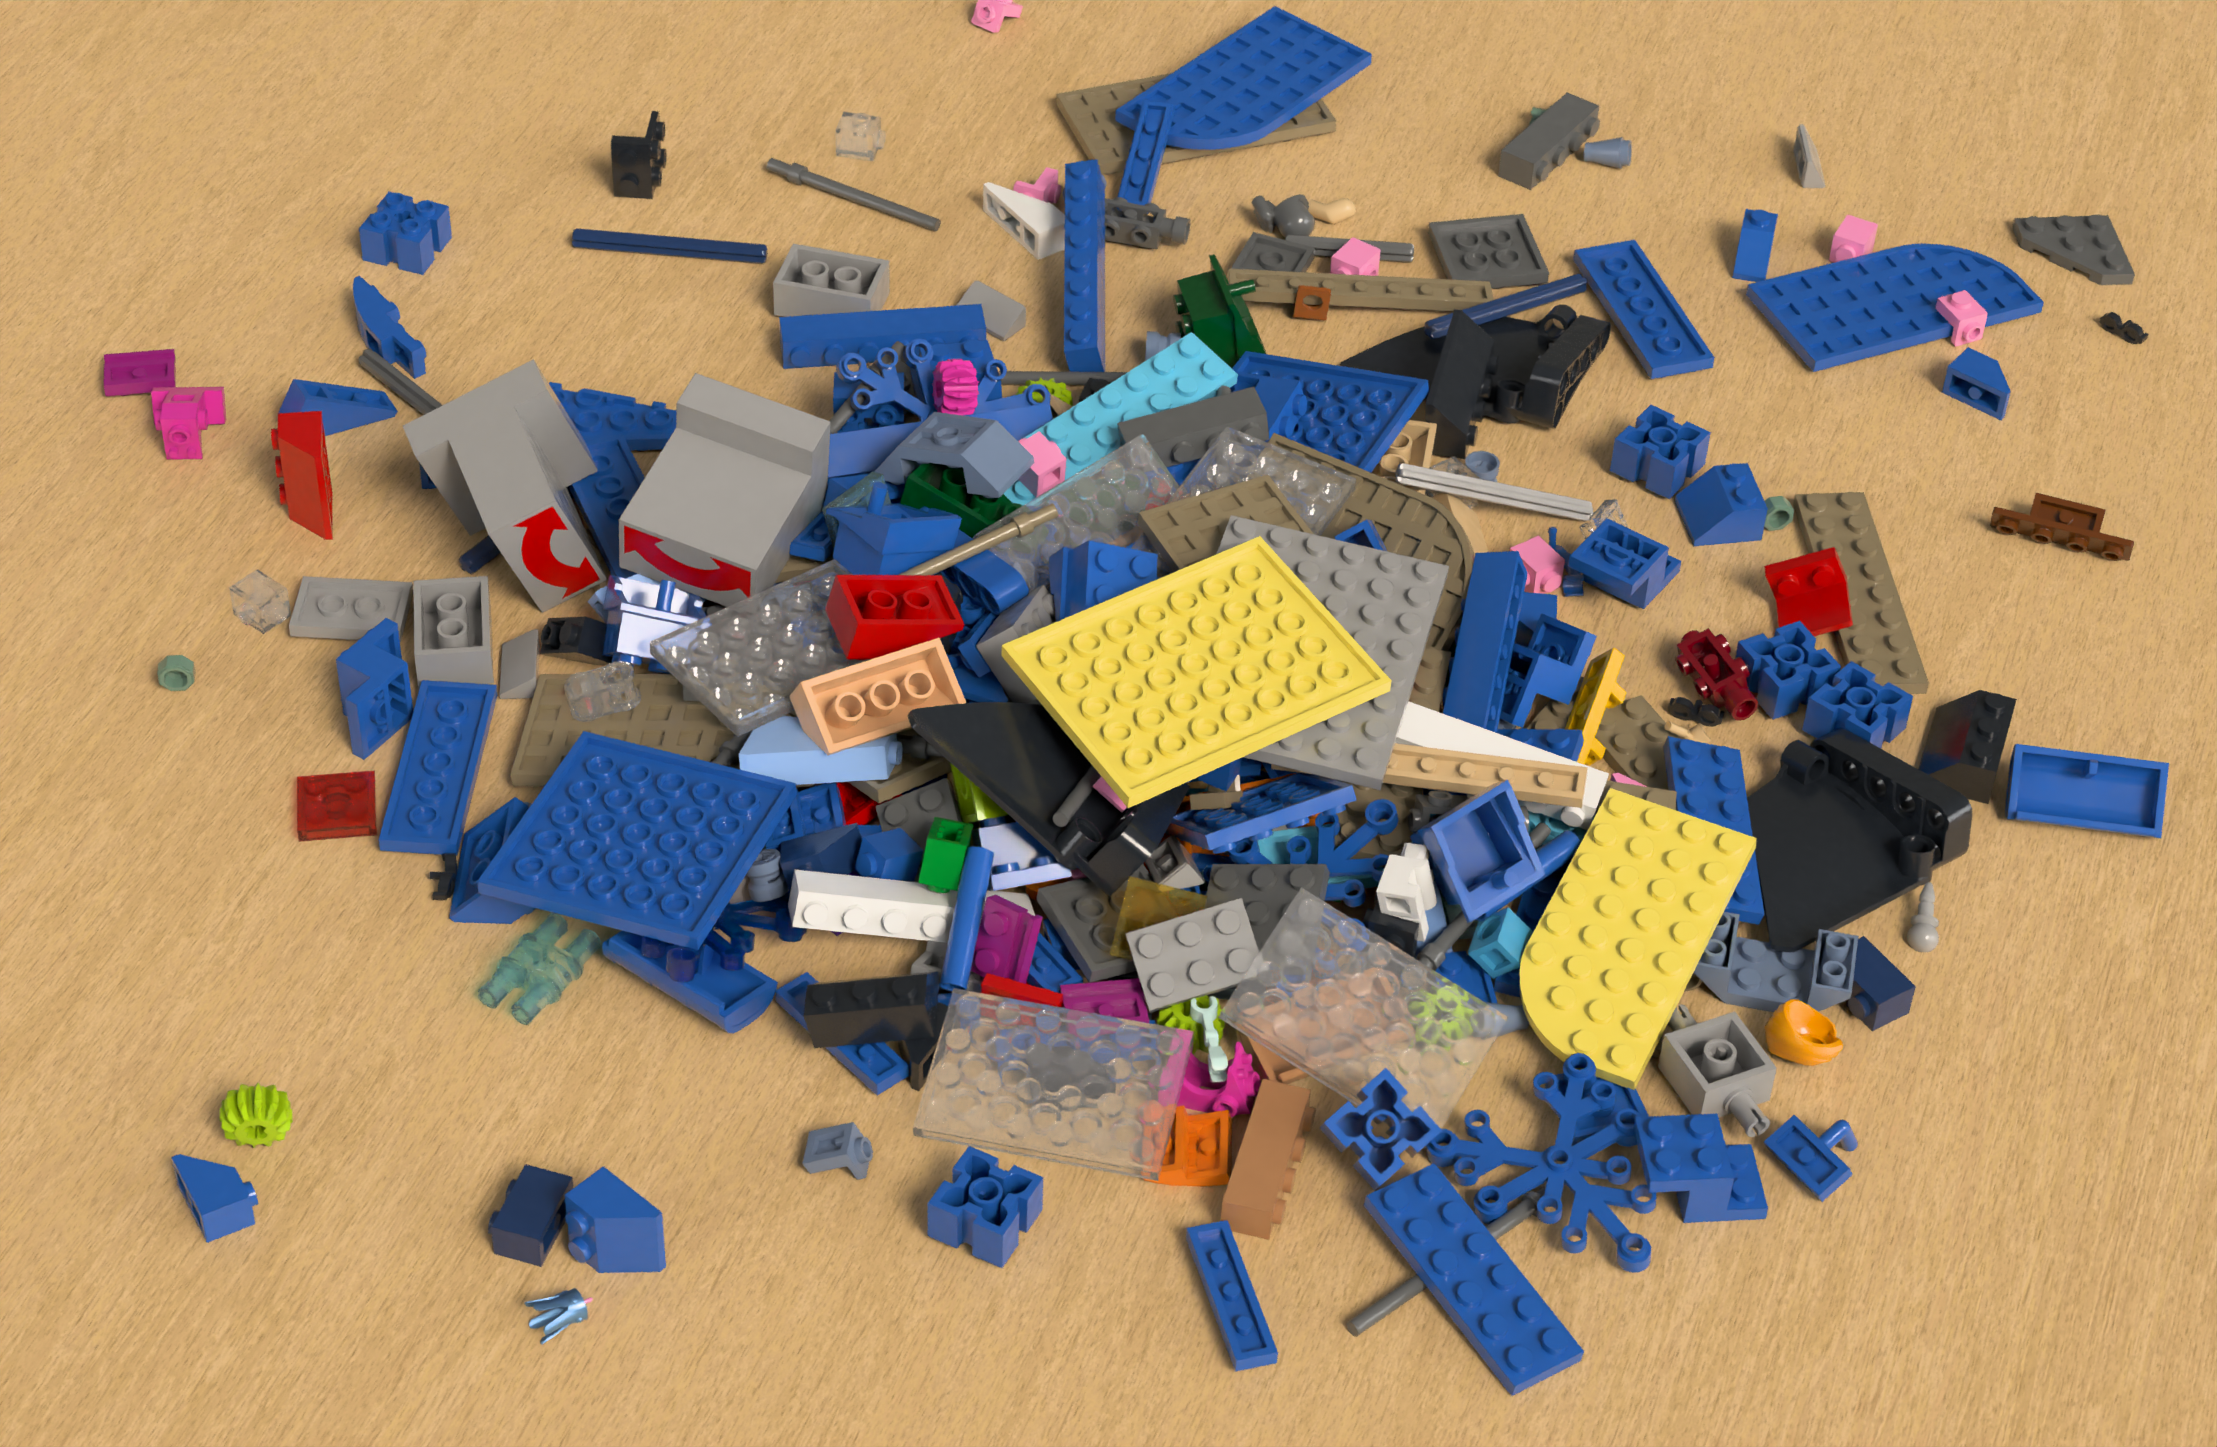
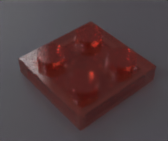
[297,770,377,842]

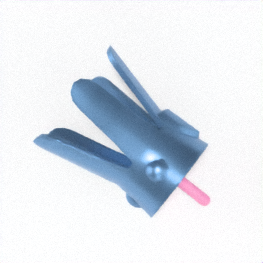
[524,1288,593,1345]

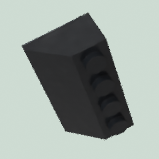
[1425,309,1499,459]

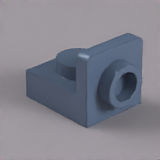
[803,1122,873,1180]

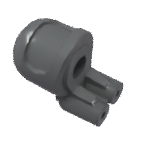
[1252,194,1315,238]

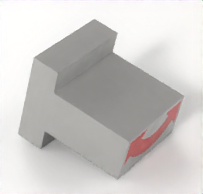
[403,359,607,613]
[619,373,831,617]

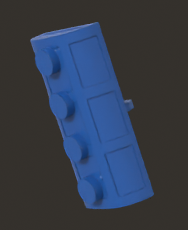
[2005,744,2169,839]
[602,931,778,1033]

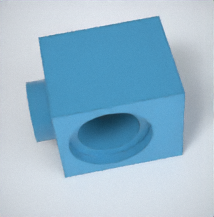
[1468,907,1533,978]

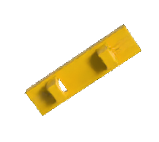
[1565,648,1626,766]

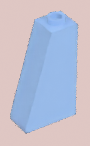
[739,714,903,785]

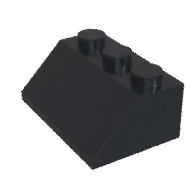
[1918,690,2017,804]
[803,971,940,1048]

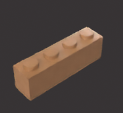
[1221,1079,1316,1240]

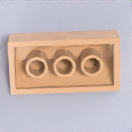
[789,638,966,755]

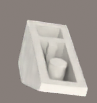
[983,182,1065,260]

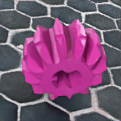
[932,359,979,416]

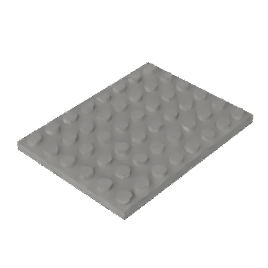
[1217,515,1449,790]

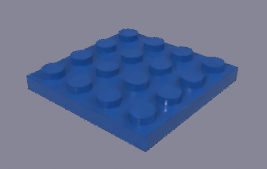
[1166,773,1357,854]

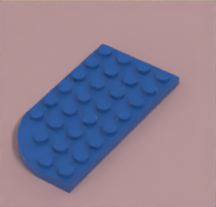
[1115,6,1372,150]
[1746,244,2044,372]

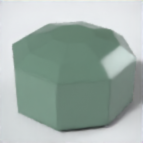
[1764,496,1794,531]
[157,655,196,691]

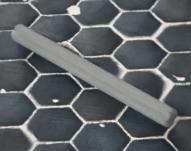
[1395,463,1593,522]

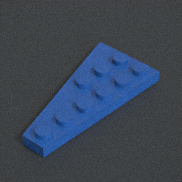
[549,382,676,451]

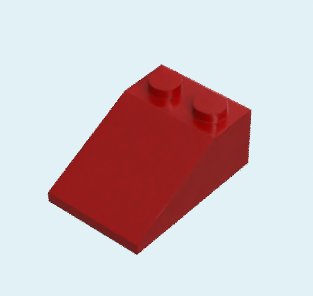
[825,575,965,660]

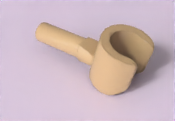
[1665,721,1712,744]

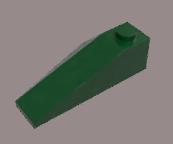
[900,463,1049,555]

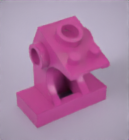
[151,387,227,459]
[1158,1032,1261,1117]

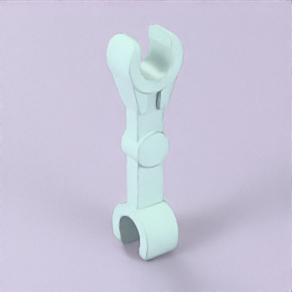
[1190,996,1228,1082]

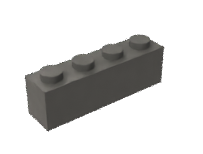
[1498,92,1600,190]
[1117,387,1269,476]

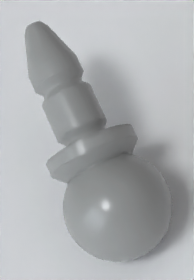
[1907,882,1939,953]

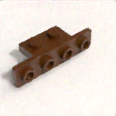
[1990,492,2134,561]

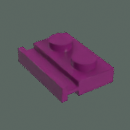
[104,349,176,396]
[971,894,1043,984]
[1060,978,1150,1039]

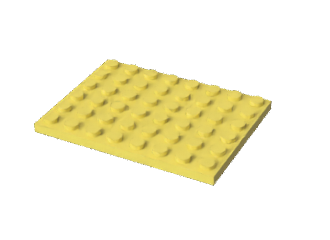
[1001,536,1392,808]

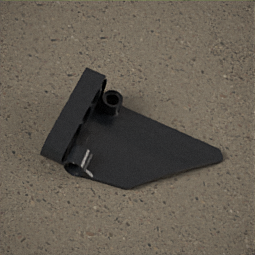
[1340,304,1611,429]
[908,702,1190,896]
[1747,728,1972,953]

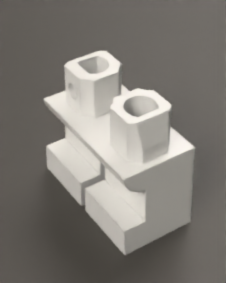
[1376,843,1437,942]

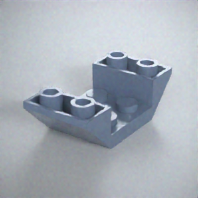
[873,412,1034,499]
[1694,912,1859,1012]

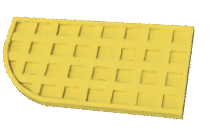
[1519,788,1757,1090]

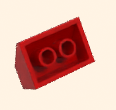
[271,411,333,540]

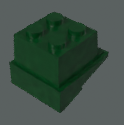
[1173,254,1267,368]

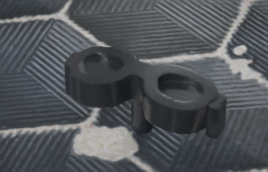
[2099,312,2149,344]
[1668,697,1725,727]
[430,853,458,900]

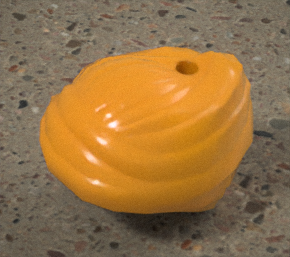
[1765,999,1843,1066]

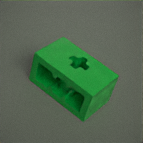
[918,816,973,893]

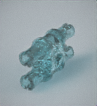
[478,913,601,1025]

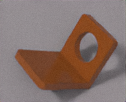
[1293,285,1331,321]

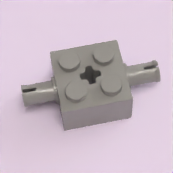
[1658,1004,1777,1137]

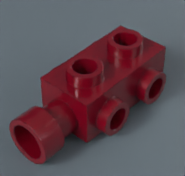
[1675,628,1758,721]

